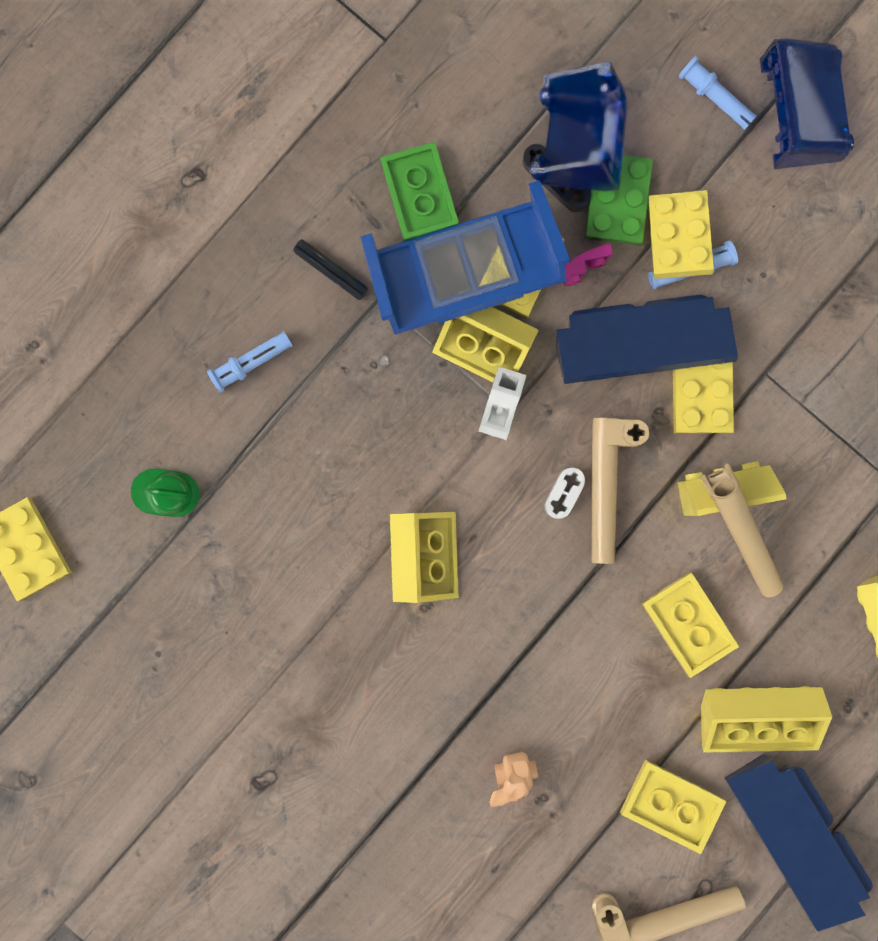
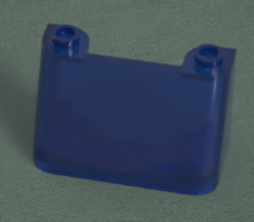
[759,38,854,170]
[531,61,627,192]

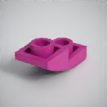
[563,243,613,286]

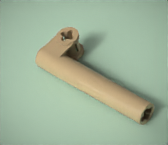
[591,418,649,564]
[700,463,783,597]
[592,886,746,941]

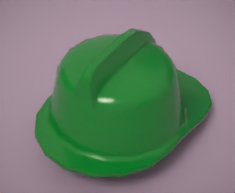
[131,469,200,517]

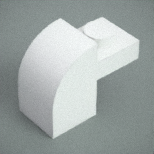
[479,367,526,440]

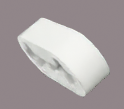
[544,467,585,519]

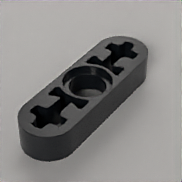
[522,144,591,212]

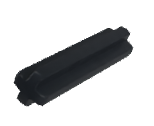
[293,239,368,300]

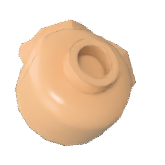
[489,752,538,807]

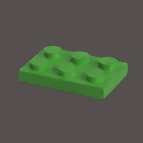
[380,142,459,241]
[584,152,653,246]

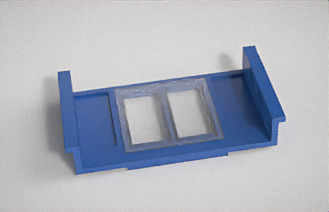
[361,180,570,335]

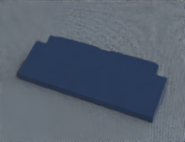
[556,294,738,384]
[724,754,873,932]

